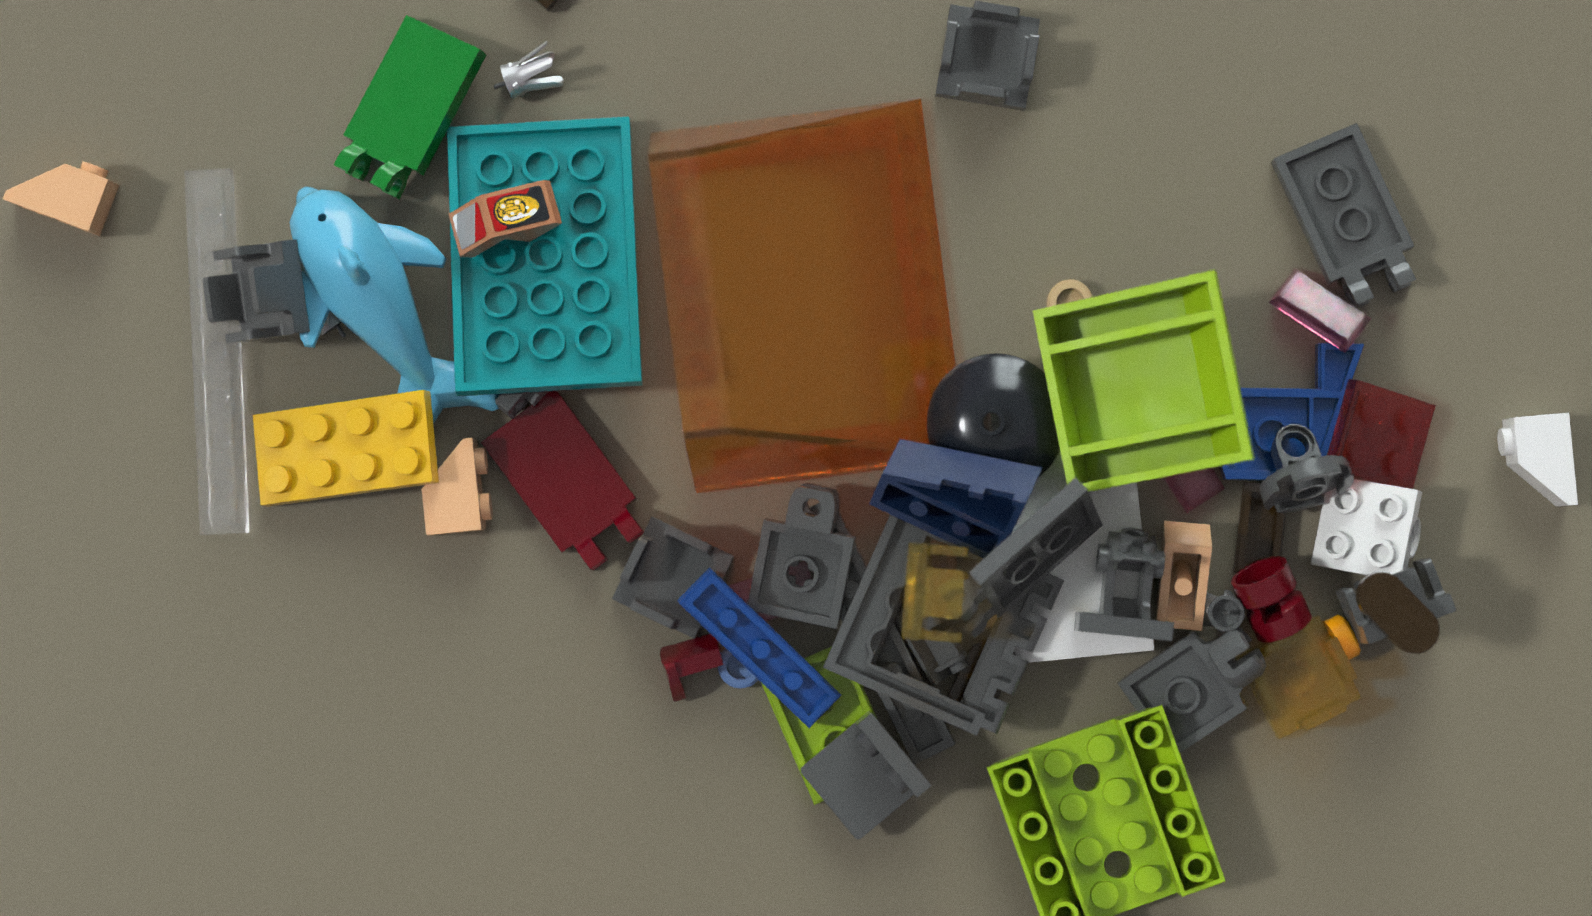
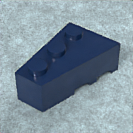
[869,439,1042,559]

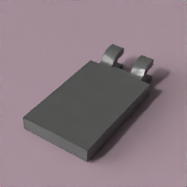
[1271,123,1416,311]
[937,478,1103,638]

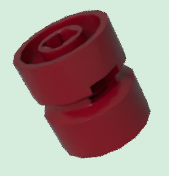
[1231,556,1312,642]

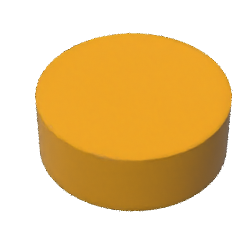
[1323,614,1361,663]

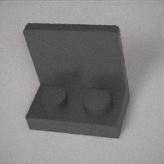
[800,710,932,839]

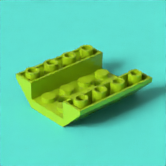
[986,705,1226,916]

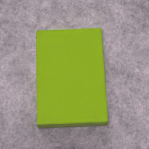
[761,646,877,805]

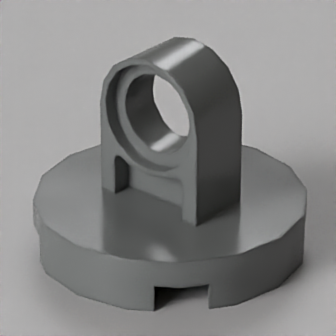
[1259,424,1354,513]

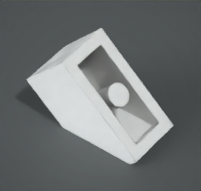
[1497,413,1578,507]

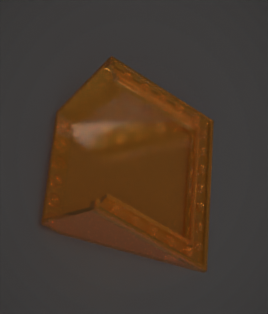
[648,99,956,493]

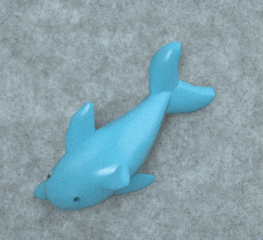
[289,186,500,424]

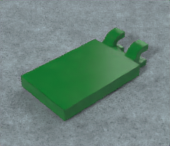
[333,15,487,200]

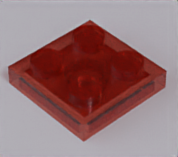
[1328,379,1436,489]

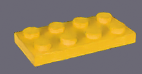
[253,390,439,507]

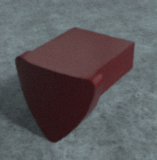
[660,634,724,702]

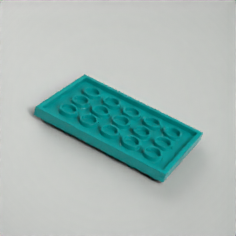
[447,117,643,396]

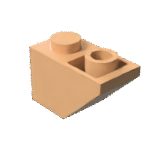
[422,438,493,536]

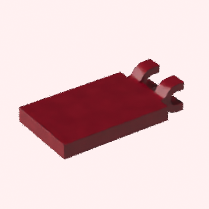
[481,391,644,571]

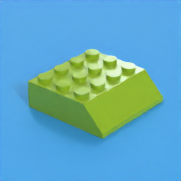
[1033,270,1254,492]

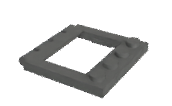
[823,515,1064,736]

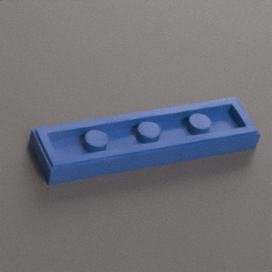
[677,567,841,728]

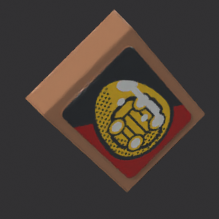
[448,180,562,258]

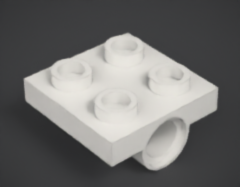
[1311,479,1422,576]

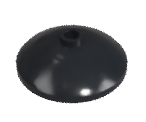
[927,353,1060,478]

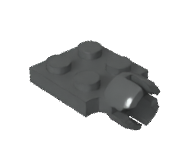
[1117,627,1267,753]

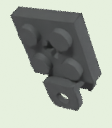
[748,483,856,629]

